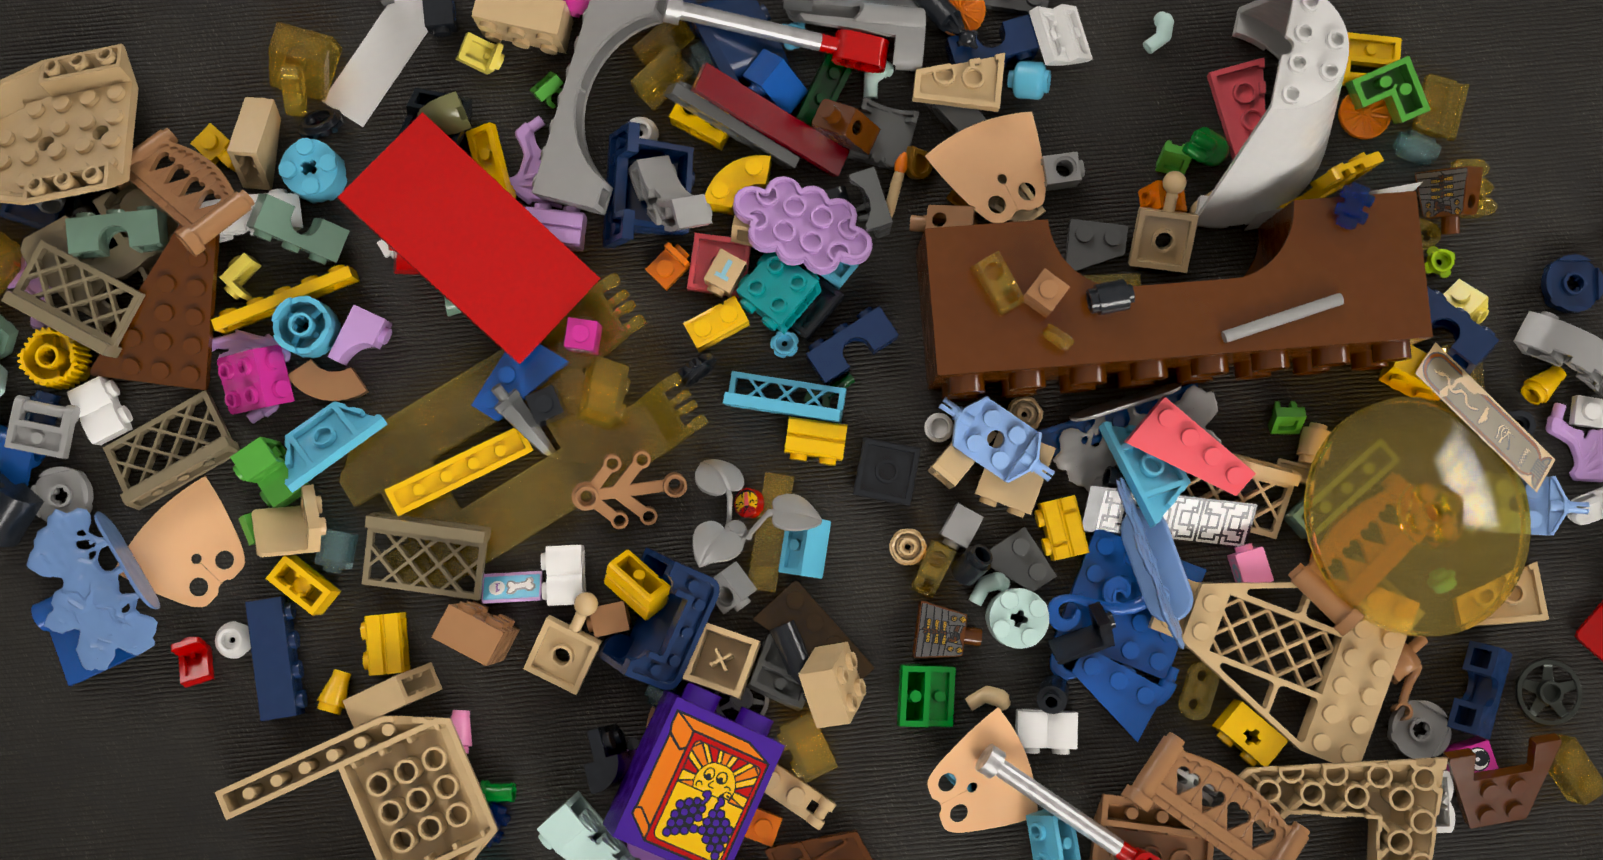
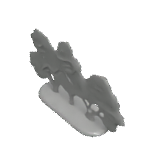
[1053,383,1222,492]

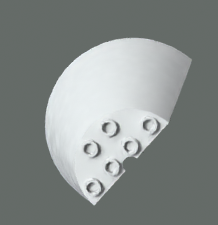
[1195,0,1349,228]

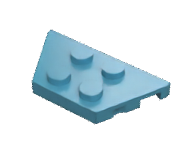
[285,401,388,493]
[1098,421,1191,528]

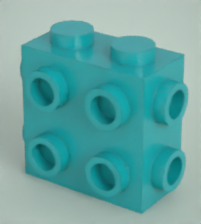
[736,252,822,334]

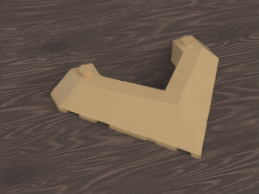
[1238,757,1448,860]

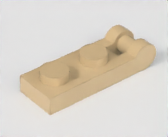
[764,764,837,830]

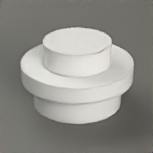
[924,413,954,442]

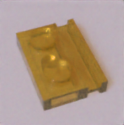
[1411,73,1470,141]

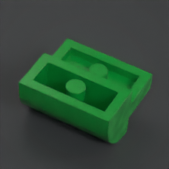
[897,664,956,727]

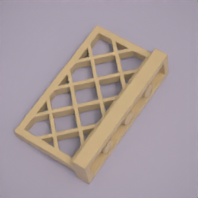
[1186,452,1301,539]

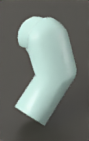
[1143,11,1174,54]

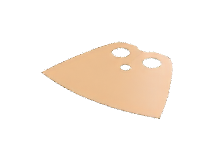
[925,112,1046,223]
[115,476,245,607]
[927,707,1038,833]

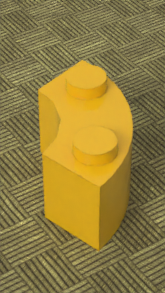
[705,155,772,215]

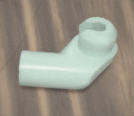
[863,60,894,99]
[968,572,1010,606]

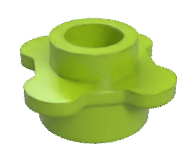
[1425,246,1455,278]

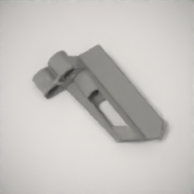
[783,0,926,72]

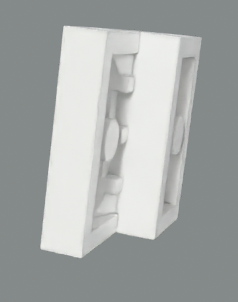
[1029,4,1093,66]

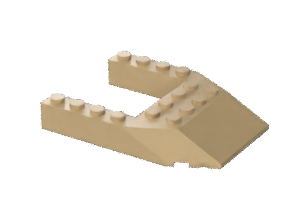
[215,715,499,860]

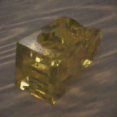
[970,250,1024,315]
[910,539,956,599]

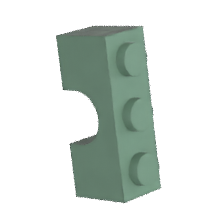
[246,193,350,265]
[65,206,169,260]

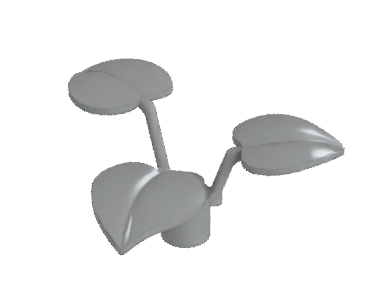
[692,459,822,568]

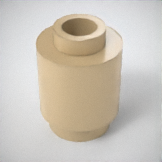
[1296,422,1332,467]

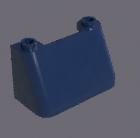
[598,547,720,690]

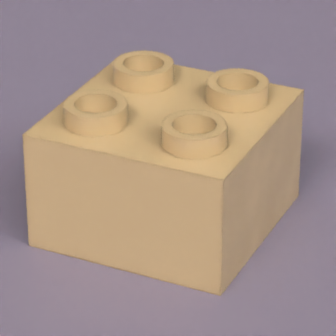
[682,623,761,700]
[798,642,866,729]

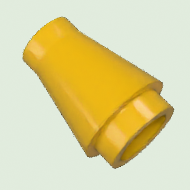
[1521,365,1566,405]
[317,669,351,715]

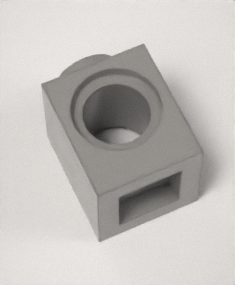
[1041,152,1085,191]
[939,503,984,551]
[713,561,757,614]

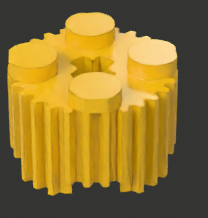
[17,327,92,390]

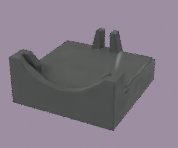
[848,97,919,171]
[848,167,893,238]

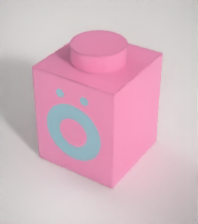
[1227,543,1274,582]

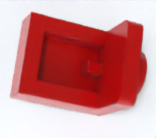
[171,637,214,688]

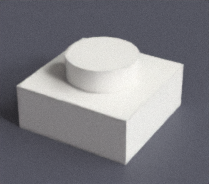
[1569,395,1603,429]

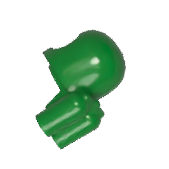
[1182,127,1230,167]

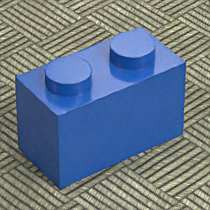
[742,49,808,114]

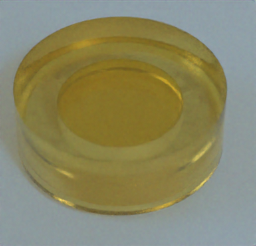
[1043,324,1075,351]

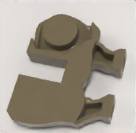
[20,183,178,333]

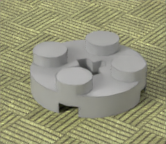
[31,467,93,522]
[1387,700,1452,759]

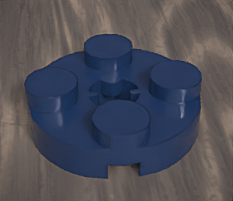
[1541,254,1603,314]

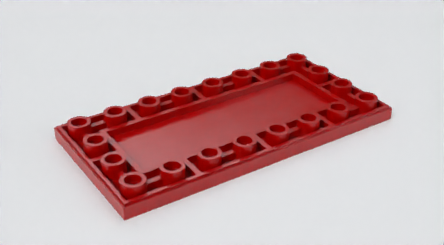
[337,112,601,365]

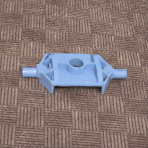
[938,396,1055,483]
[1448,472,1589,536]

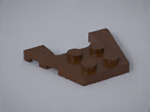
[1443,733,1562,829]
[765,830,873,860]

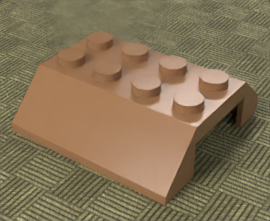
[1090,794,1214,860]

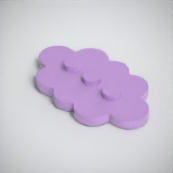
[733,176,873,275]

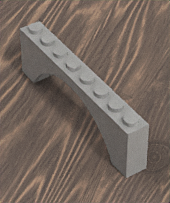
[532,0,666,215]

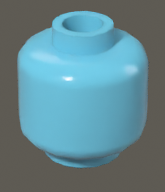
[1007,61,1051,100]

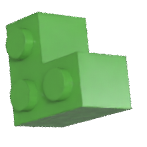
[1345,56,1431,124]
[230,436,309,508]

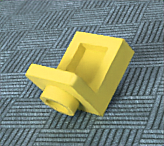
[456,32,505,75]
[219,252,262,301]
[1443,279,1489,324]

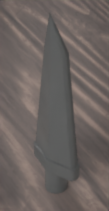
[491,383,562,460]

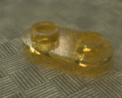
[1178,661,1220,720]

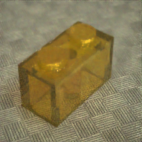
[577,356,631,429]
[777,711,838,783]
[1548,734,1603,806]

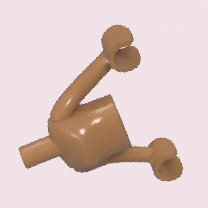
[1390,634,1428,721]

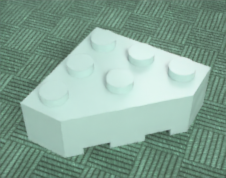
[537,791,636,860]

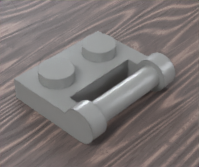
[4,395,80,459]

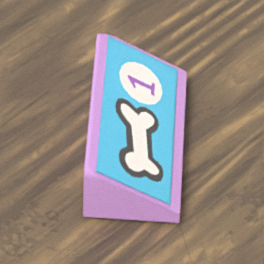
[482,571,543,604]

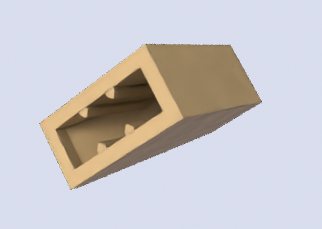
[227,97,281,190]
[927,431,997,489]
[343,662,442,728]

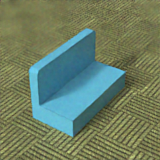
[778,519,831,579]

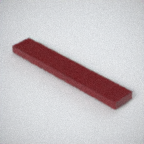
[691,63,849,177]

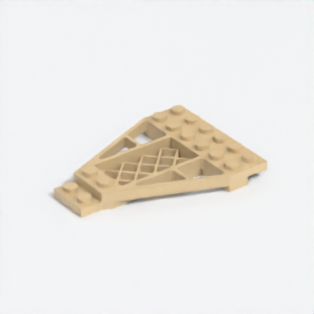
[1148,579,1419,763]

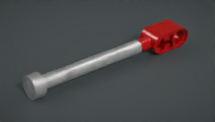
[663,0,889,73]
[975,744,1161,860]

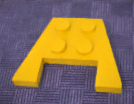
[1276,151,1384,209]

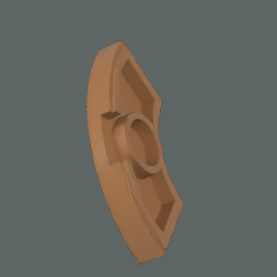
[288,359,369,402]

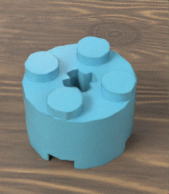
[278,138,347,203]
[271,296,341,358]

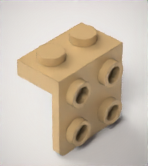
[252,484,326,557]

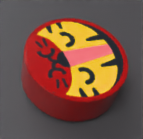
[734,488,764,518]

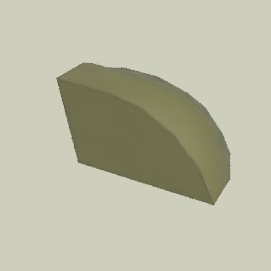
[417,91,472,135]

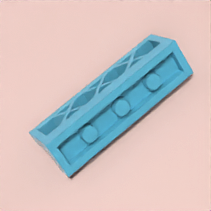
[723,371,847,424]

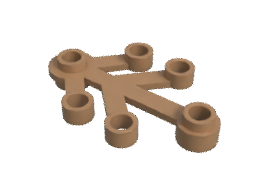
[571,449,687,529]

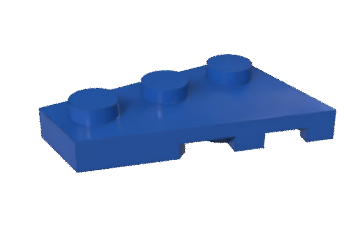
[471,344,570,421]
[1071,652,1166,742]

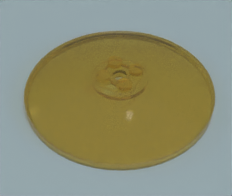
[1304,397,1531,637]

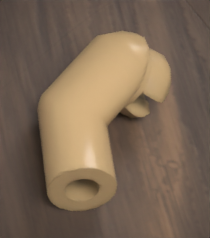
[964,685,1011,711]

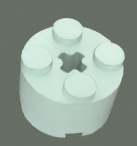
[985,588,1049,649]

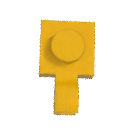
[190,123,236,172]

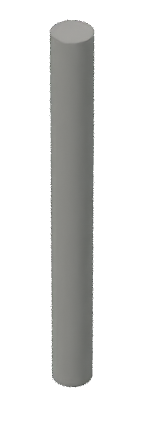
[1221,293,1344,343]

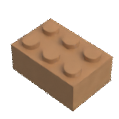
[431,600,520,666]

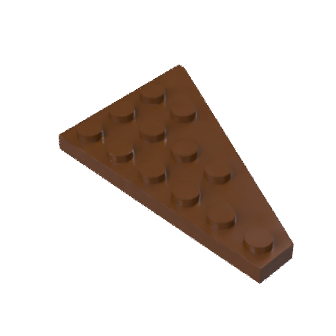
[90,225,220,390]

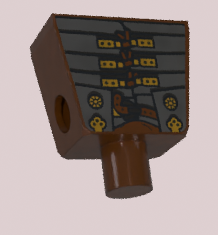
[812,99,881,155]
[1415,166,1483,235]
[912,600,982,658]

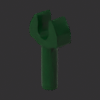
[804,372,856,408]

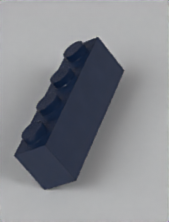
[245,596,308,721]

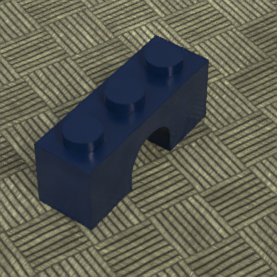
[945,14,1040,68]
[1427,286,1499,375]
[806,306,899,385]
[1447,640,1512,740]

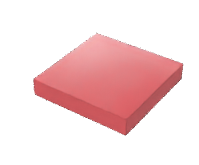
[687,233,751,297]

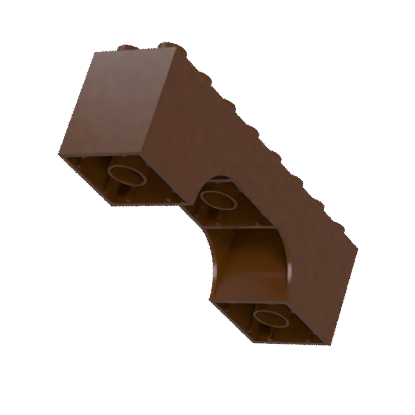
[916,191,1433,402]

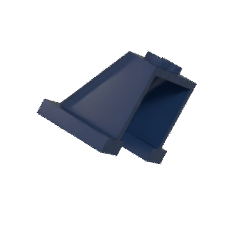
[683,0,789,88]
[602,122,695,249]

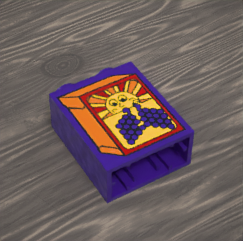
[602,682,785,860]

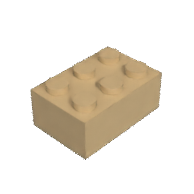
[472,0,574,55]

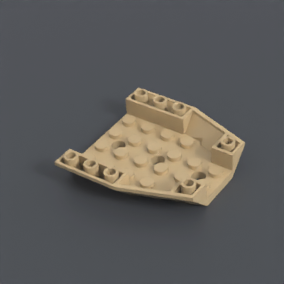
[0,44,139,205]

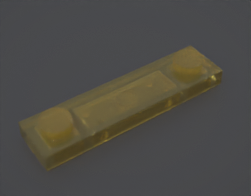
[748,472,794,593]

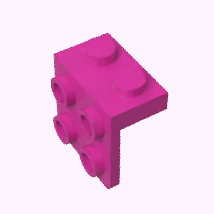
[217,345,295,415]

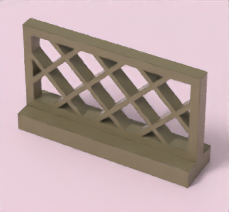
[1,240,146,358]
[103,390,241,510]
[362,512,491,600]

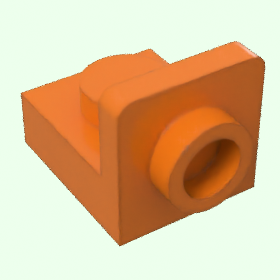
[1138,180,1187,212]
[645,242,690,291]
[745,808,783,847]

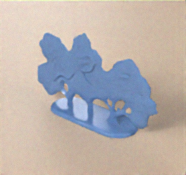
[1116,477,1194,649]
[27,508,160,671]

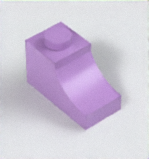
[328,305,392,366]

